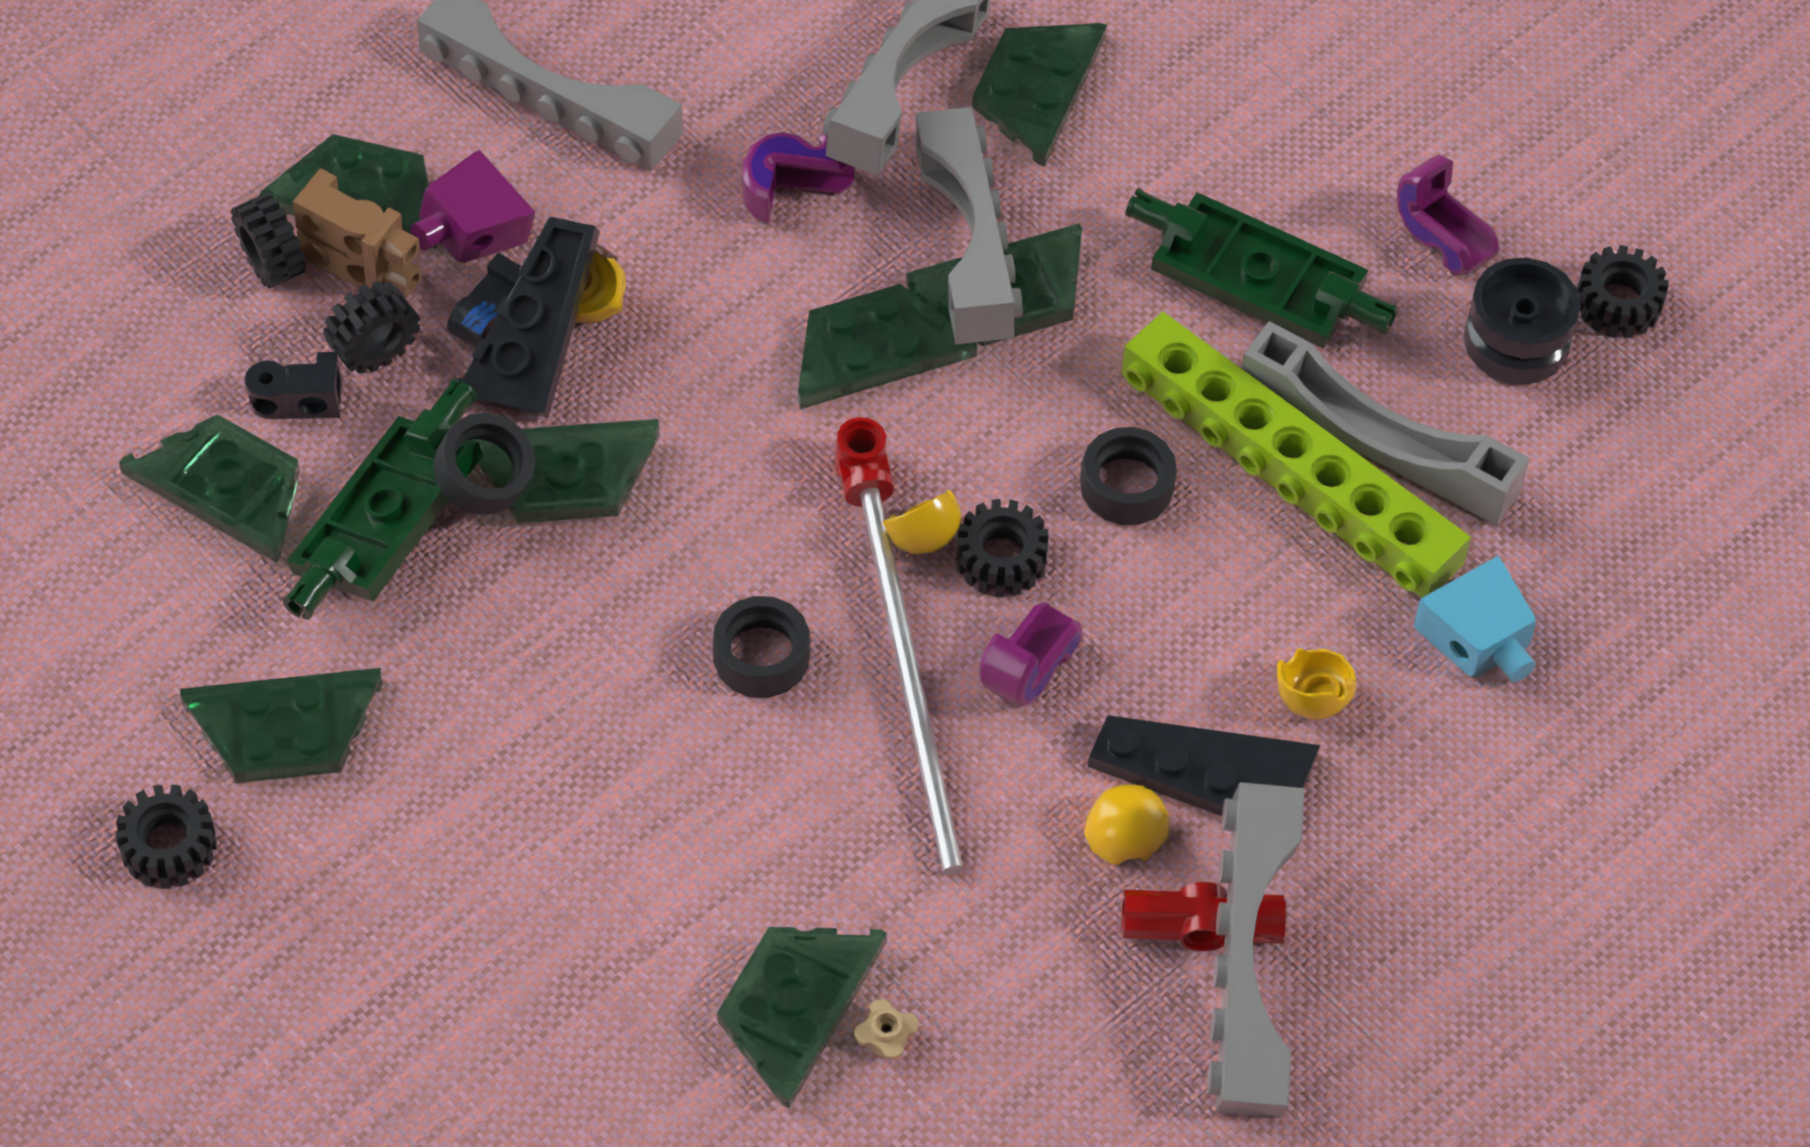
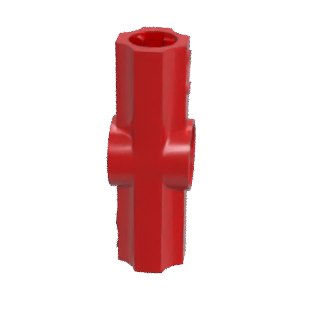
[1122,882,1286,952]

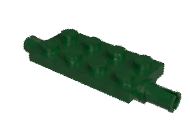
[1125,188,1399,349]
[282,379,484,620]

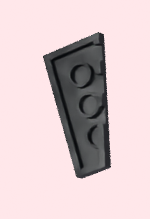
[456,216,600,418]
[1088,715,1320,816]

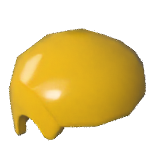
[882,490,962,555]
[1277,648,1357,720]
[1084,784,1170,865]

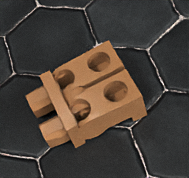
[293,168,422,297]

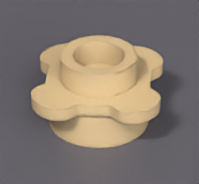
[854,999,918,1059]

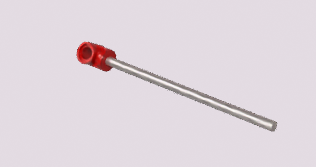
[835,417,963,875]

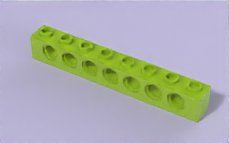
[1121,311,1471,598]

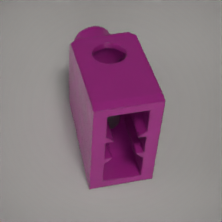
[410,150,535,263]

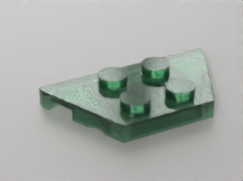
[972,23,1107,166]
[259,134,438,249]
[906,223,1082,346]
[798,284,977,409]
[119,414,300,562]
[474,419,660,523]
[180,668,383,784]
[717,927,887,1109]

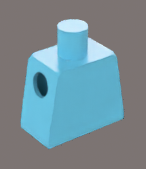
[1414,556,1536,683]

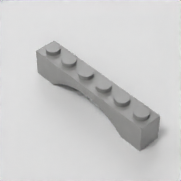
[416,0,683,171]
[823,0,991,175]
[915,107,1023,344]
[1242,321,1530,526]
[1207,782,1304,1118]

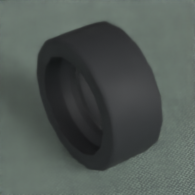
[433,412,536,515]
[1080,427,1177,525]
[713,596,810,698]

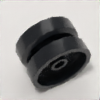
[1463,257,1581,384]

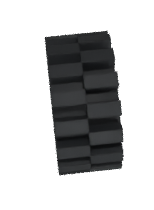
[231,193,306,289]
[1577,245,1669,338]
[323,281,420,374]
[956,499,1049,597]
[115,784,217,889]

